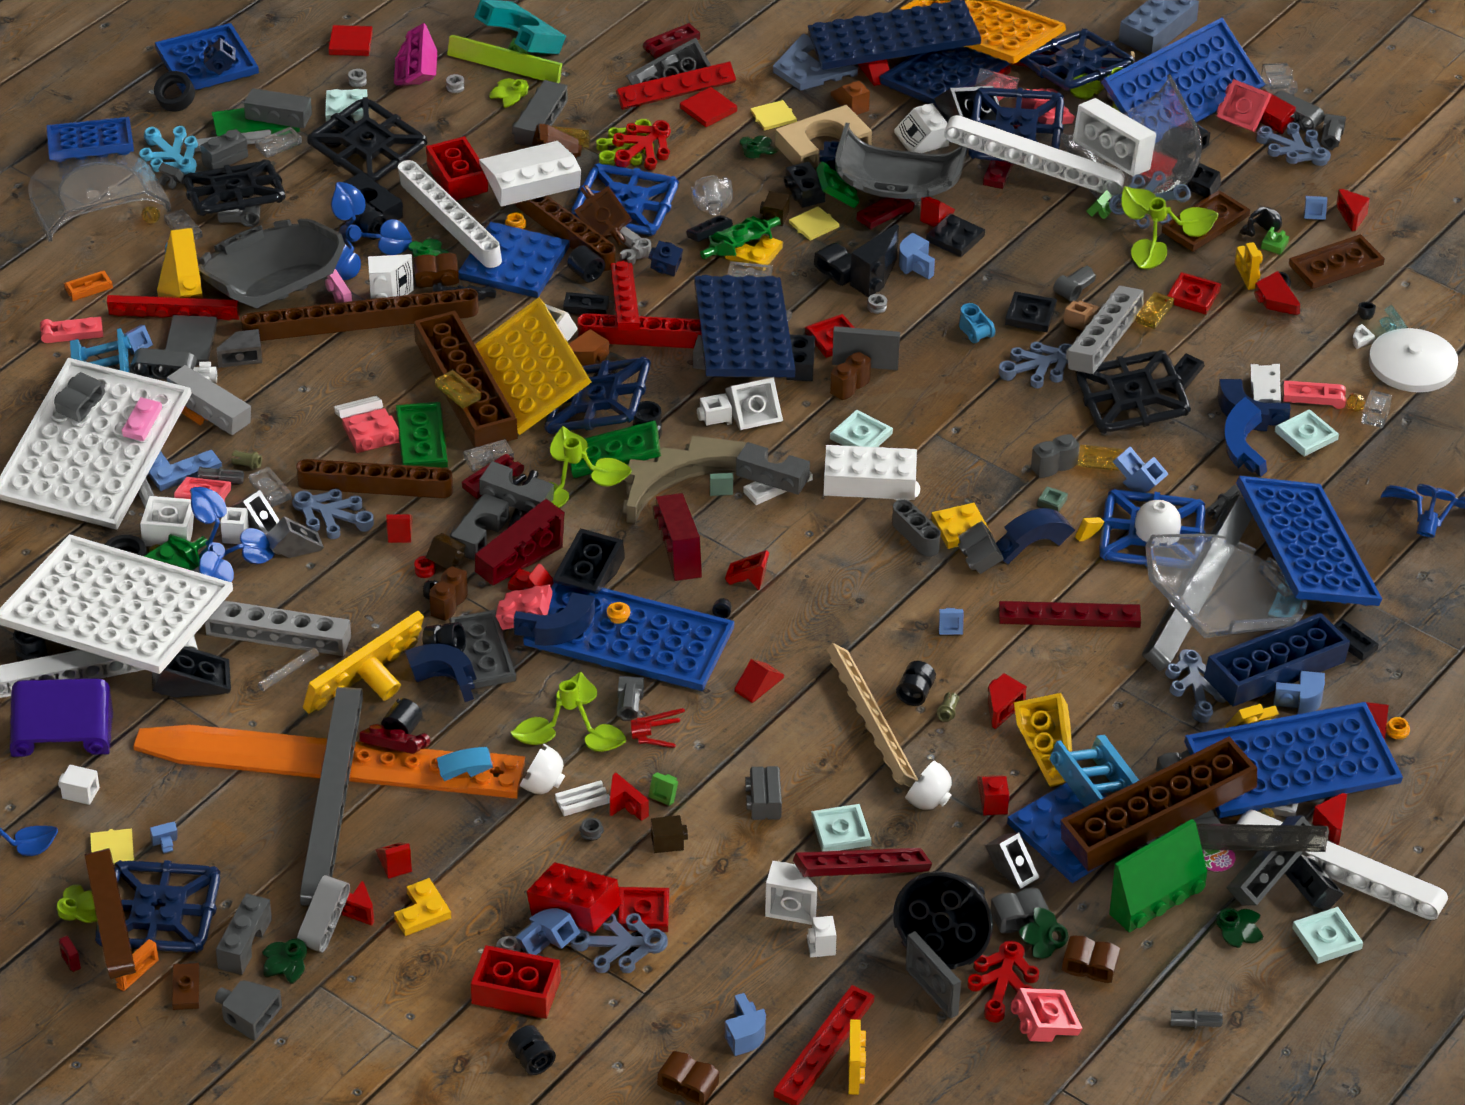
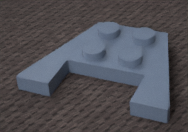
[773,34,858,91]

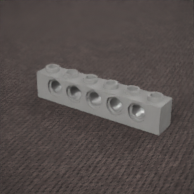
[1066,285,1144,374]
[205,601,351,656]

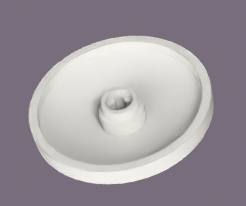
[1369,328,1458,392]

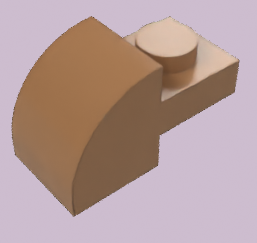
[1064,301,1100,331]

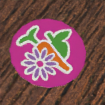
[1203,845,1236,872]

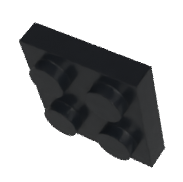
[926,213,985,257]
[1005,291,1057,333]

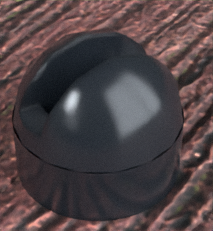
[1358,302,1376,320]
[423,580,438,600]
[712,598,732,619]

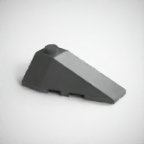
[626,38,711,85]

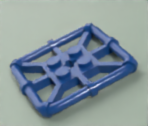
[571,163,679,236]
[1099,489,1206,570]

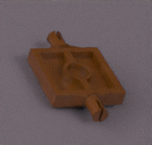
[574,185,633,245]

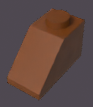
[831,81,870,115]
[569,329,609,366]

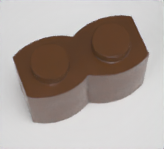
[414,253,459,287]
[830,352,871,400]
[429,566,468,621]
[1062,935,1120,983]
[657,1051,719,1105]

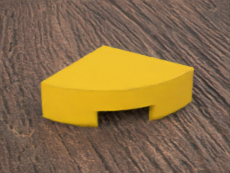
[1075,517,1104,542]

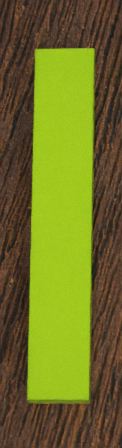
[447,35,562,83]

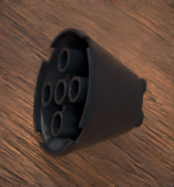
[893,871,993,969]

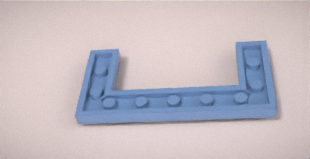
[148,450,222,491]

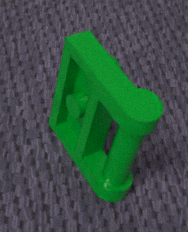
[817,162,860,208]

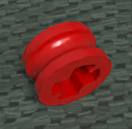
[414,556,436,578]

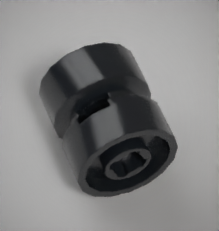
[349,202,388,240]
[633,401,662,439]
[422,622,466,652]
[13,630,48,662]
[896,661,936,706]
[508,1025,556,1075]

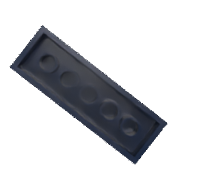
[1204,613,1350,707]

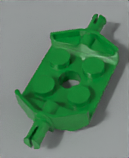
[700,216,781,259]
[144,534,207,571]

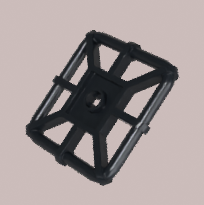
[307,97,427,182]
[184,159,285,216]
[1076,350,1191,434]

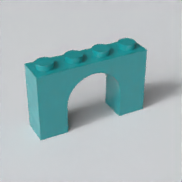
[474,0,566,54]

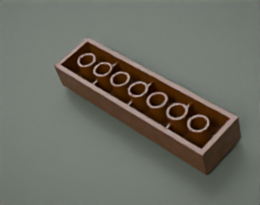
[414,311,518,450]
[1060,736,1257,871]

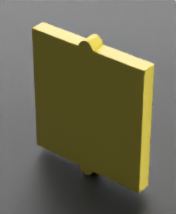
[751,100,797,131]
[789,206,839,241]
[90,828,134,863]

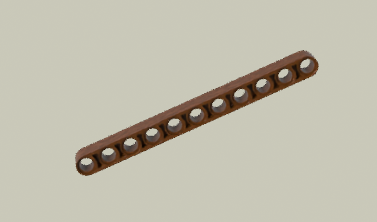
[241,288,479,341]

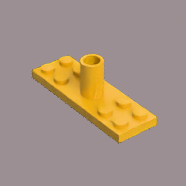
[303,611,424,714]

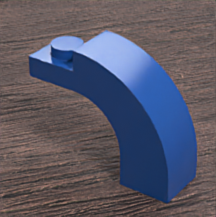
[1225,397,1267,477]

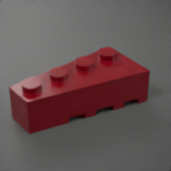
[653,493,702,581]
[474,499,565,586]

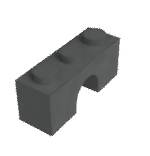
[736,442,810,495]
[480,461,554,513]
[450,493,509,561]
[216,893,272,975]

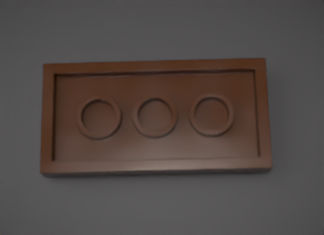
[1162,190,1250,252]
[1289,234,1385,289]

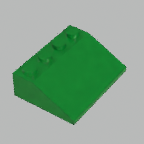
[1109,819,1207,933]

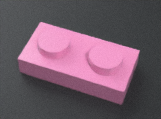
[325,269,352,303]
[122,397,162,442]

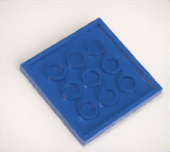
[155,23,259,93]
[46,117,134,162]
[458,222,570,298]
[1007,781,1109,883]

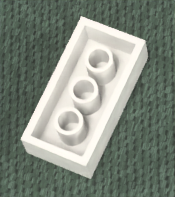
[1073,98,1156,176]
[824,445,917,500]

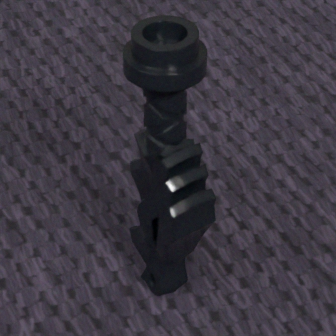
[433,283,496,301]

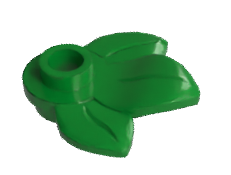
[408,238,450,258]

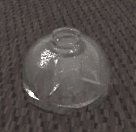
[690,175,733,215]

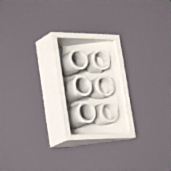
[479,141,581,206]

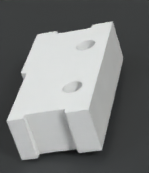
[1251,364,1281,403]

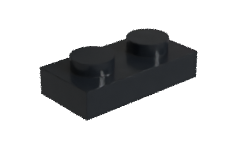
[563,292,609,314]

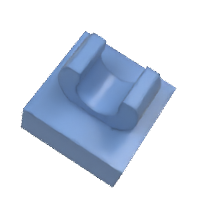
[1304,196,1327,220]
[124,325,153,354]
[939,608,964,635]
[150,821,177,854]

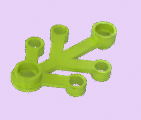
[596,119,654,166]

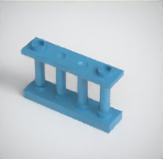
[70,328,131,373]
[1049,735,1140,807]

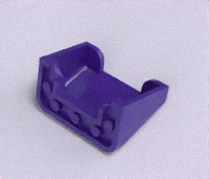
[10,678,113,757]

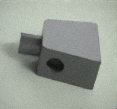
[215,980,282,1041]

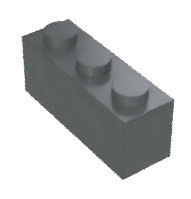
[244,88,312,128]

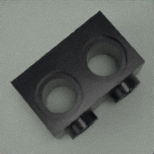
[1173,155,1221,198]
[784,162,826,208]
[786,335,815,381]
[1284,854,1344,911]

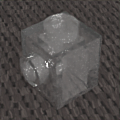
[1361,390,1393,428]

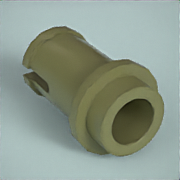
[231,450,262,470]
[937,692,959,722]

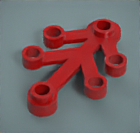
[612,120,671,170]
[967,941,1039,1023]

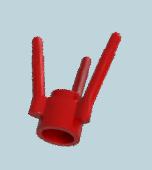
[631,708,685,748]

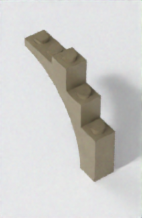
[623,436,746,524]

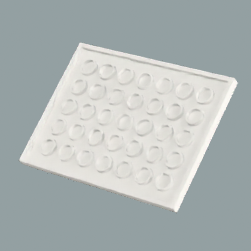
[0,358,192,530]
[0,534,233,674]

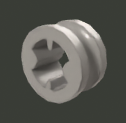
[348,69,367,88]
[446,74,465,93]
[867,294,887,314]

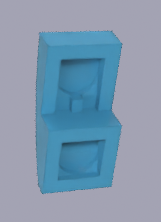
[437,747,493,781]

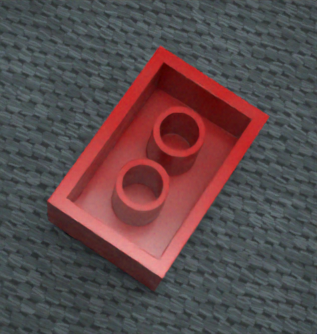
[426,136,488,201]
[526,862,622,933]
[471,945,561,1019]

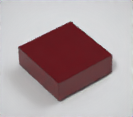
[59,935,81,972]

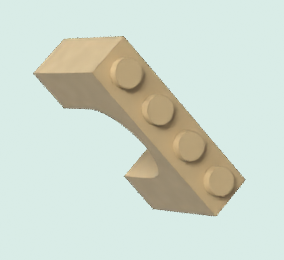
[775,105,872,168]

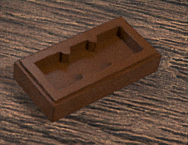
[172,963,200,1010]

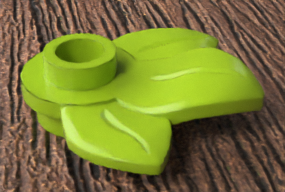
[489,78,529,108]
[56,884,97,923]

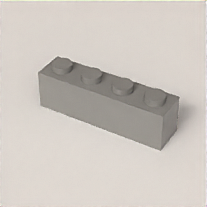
[167,365,251,435]

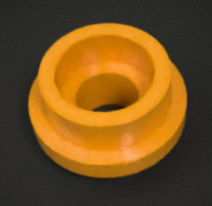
[505,212,526,229]
[607,602,630,624]
[1386,717,1410,739]

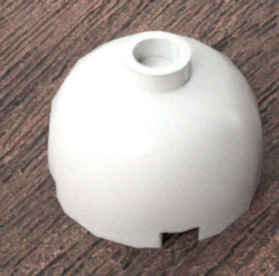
[1135,500,1181,545]
[520,744,565,794]
[905,760,952,810]

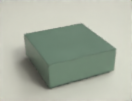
[710,473,733,496]
[1037,486,1068,512]

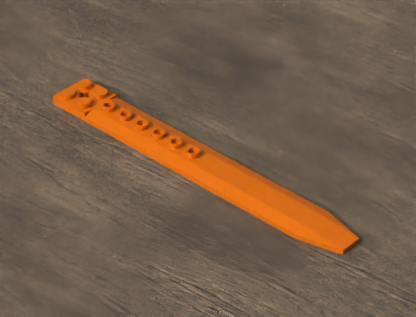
[134,725,525,799]

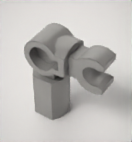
[618,226,651,265]

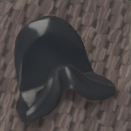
[1240,206,1282,237]

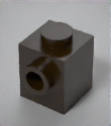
[760,191,790,226]
[425,533,466,569]
[651,815,688,853]

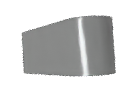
[297,875,350,952]

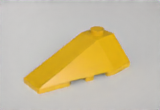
[157,228,203,299]
[1014,693,1072,787]

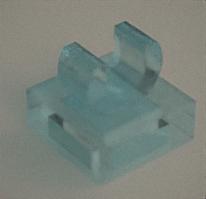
[1379,305,1408,332]

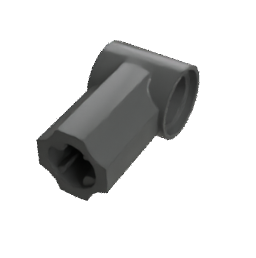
[1321,114,1346,150]
[218,205,261,227]
[1053,265,1096,302]
[617,676,644,721]

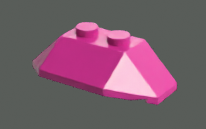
[394,23,437,86]

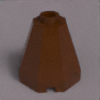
[532,123,582,159]

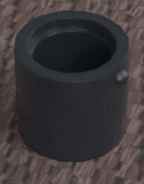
[567,245,605,282]
[381,698,423,734]

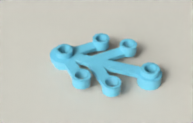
[139,126,198,175]

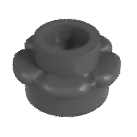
[579,818,604,841]

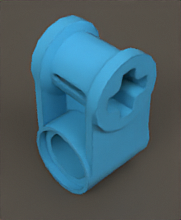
[959,303,995,344]

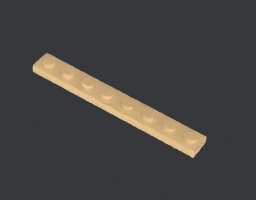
[827,643,918,787]

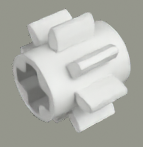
[193,362,217,383]

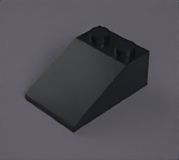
[934,86,999,123]
[850,224,899,297]
[552,528,625,594]
[152,646,231,698]

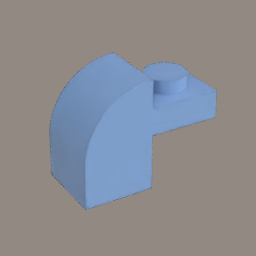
[899,233,935,279]
[1112,447,1168,493]
[1274,671,1325,714]
[516,908,580,955]
[725,993,766,1056]

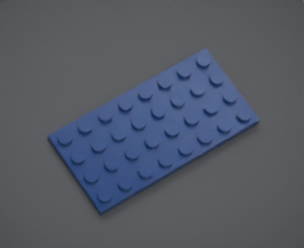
[1101,17,1266,146]
[1236,476,1382,606]
[523,583,734,692]
[1184,702,1403,818]

